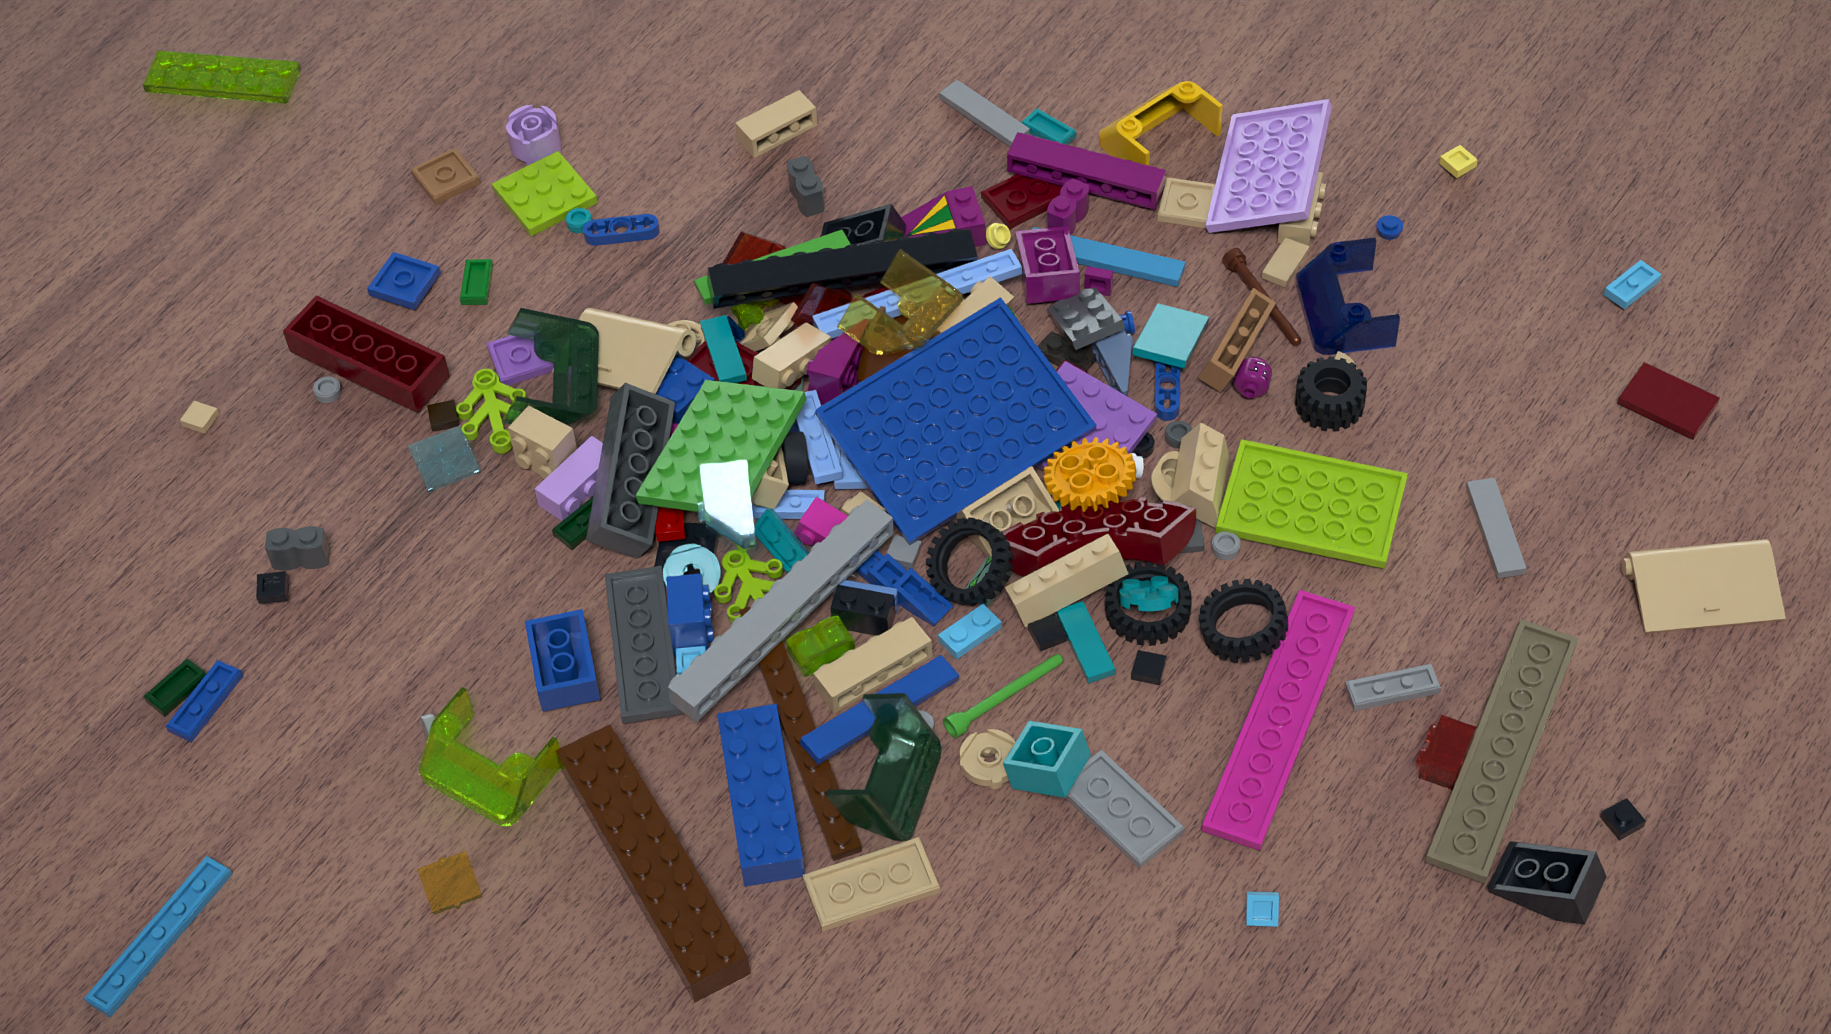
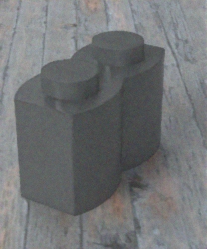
[787,156,825,217]
[265,526,330,571]

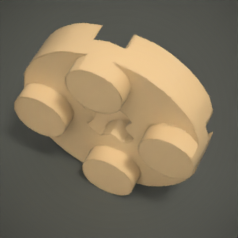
[959,729,1015,789]

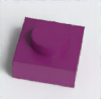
[1084,266,1113,296]

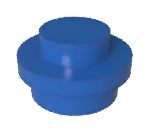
[1376,215,1403,240]

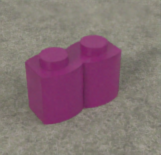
[1047,178,1089,235]

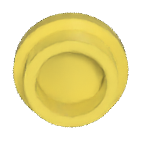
[986,223,1011,249]

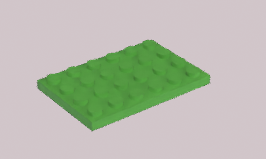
[635,380,807,518]

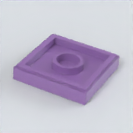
[486,327,554,386]

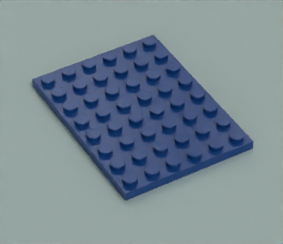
[815,297,1097,545]

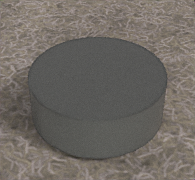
[1165,421,1192,449]

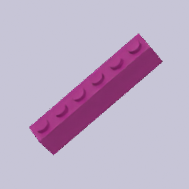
[1007,132,1166,210]

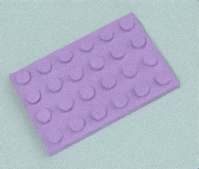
[1205,99,1332,233]

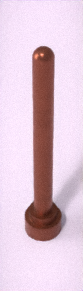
[1222,248,1301,346]

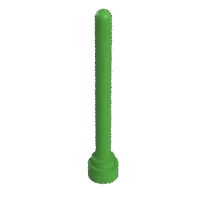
[943,654,1063,739]

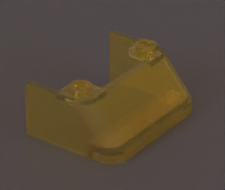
[837,249,963,355]

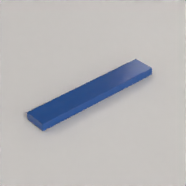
[800,655,959,765]

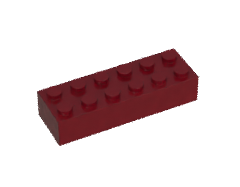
[283,295,450,413]

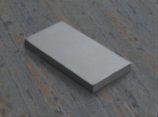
[1066,750,1185,869]

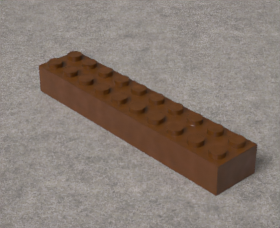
[555,724,751,1003]

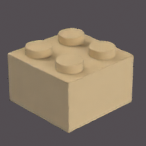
[508,406,577,479]

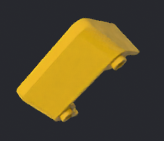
[1099,81,1223,166]

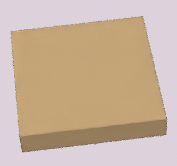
[1157,177,1215,228]

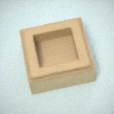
[180,401,219,434]

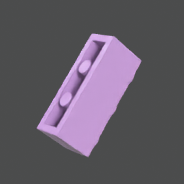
[535,436,603,521]

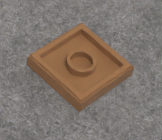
[411,147,481,205]

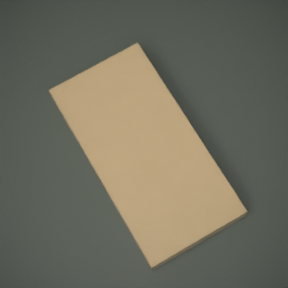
[802,837,940,932]

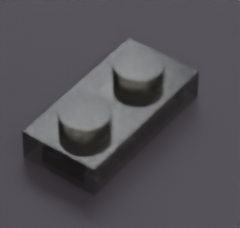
[1038,331,1096,371]

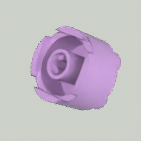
[506,105,561,165]

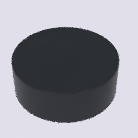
[1132,432,1155,458]

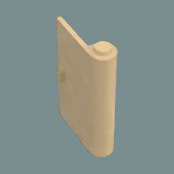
[552,308,696,394]
[1621,539,1786,634]

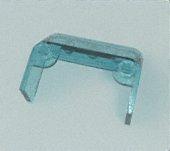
[698,460,756,552]

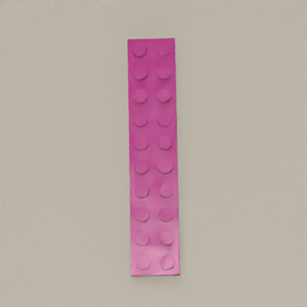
[1202,590,1355,851]

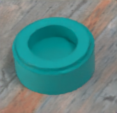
[566,208,592,233]

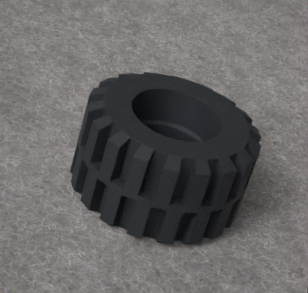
[1295,357,1367,431]

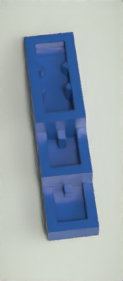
[855,550,954,626]

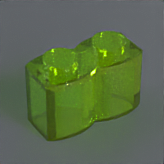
[786,615,855,677]

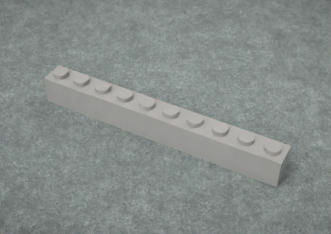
[668,499,893,722]

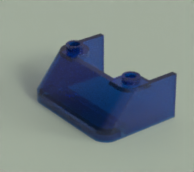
[1295,238,1400,355]

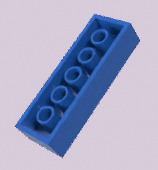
[717,704,805,887]

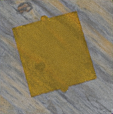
[417,851,482,915]

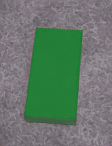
[460,259,493,305]

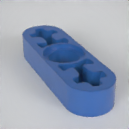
[583,214,660,246]
[1155,362,1180,421]

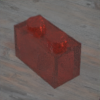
[1416,715,1476,790]

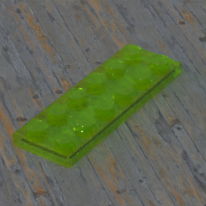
[143,50,301,104]

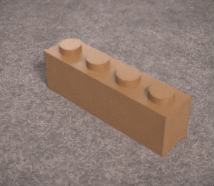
[1198,288,1276,392]

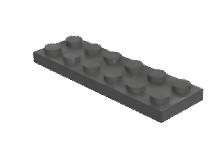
[605,566,681,724]

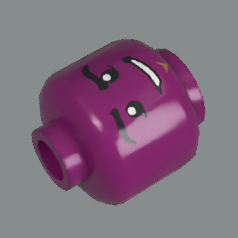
[1234,357,1272,398]

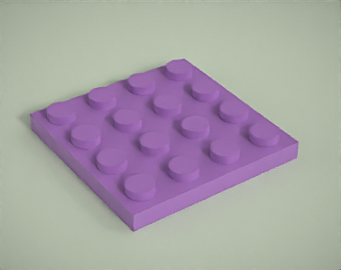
[1036,361,1157,471]

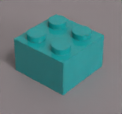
[1003,721,1091,798]

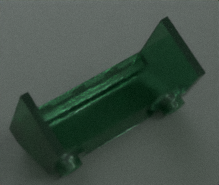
[503,308,599,425]
[826,693,942,841]

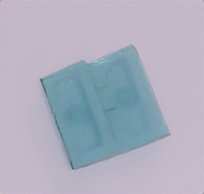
[408,426,480,493]

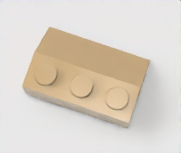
[1170,423,1231,529]
[956,466,1060,559]

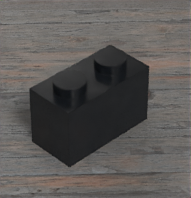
[830,585,896,636]

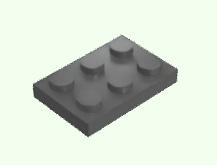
[1047,287,1125,350]

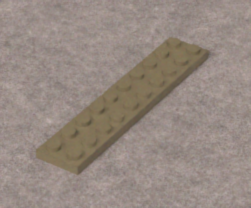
[1425,619,1578,884]

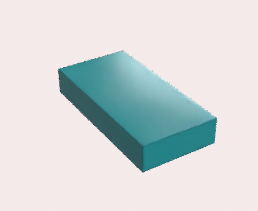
[1021,108,1076,145]

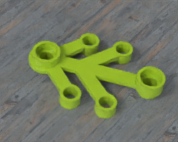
[456,369,527,455]
[714,550,783,623]

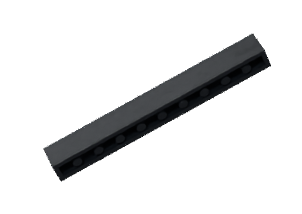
[707,229,978,309]

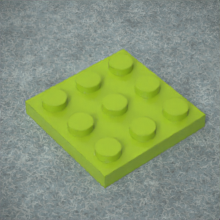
[492,151,598,236]

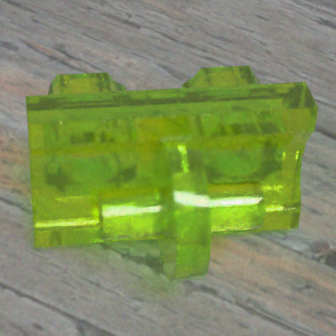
[731,299,778,330]

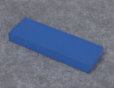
[166,660,243,742]

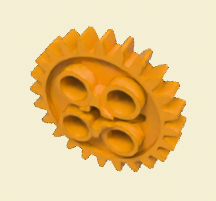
[1044,437,1136,512]

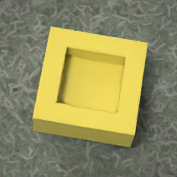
[1439,145,1478,178]

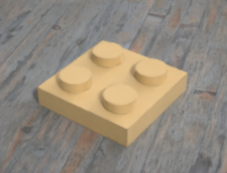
[740,302,800,353]

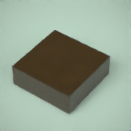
[427,400,459,432]

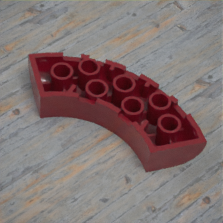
[1002,497,1196,577]

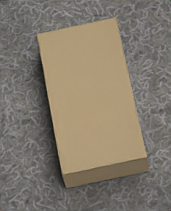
[1262,237,1310,288]

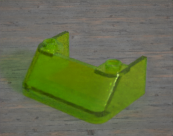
[419,687,560,826]

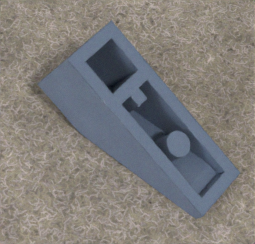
[1091,329,1134,397]

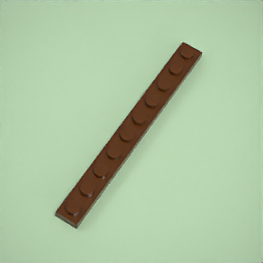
[739,607,862,861]

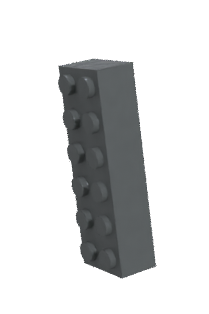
[586,383,675,559]

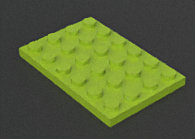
[1215,439,1408,569]

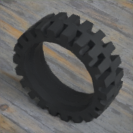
[926,517,1013,606]
[1105,561,1192,646]
[1199,579,1289,663]

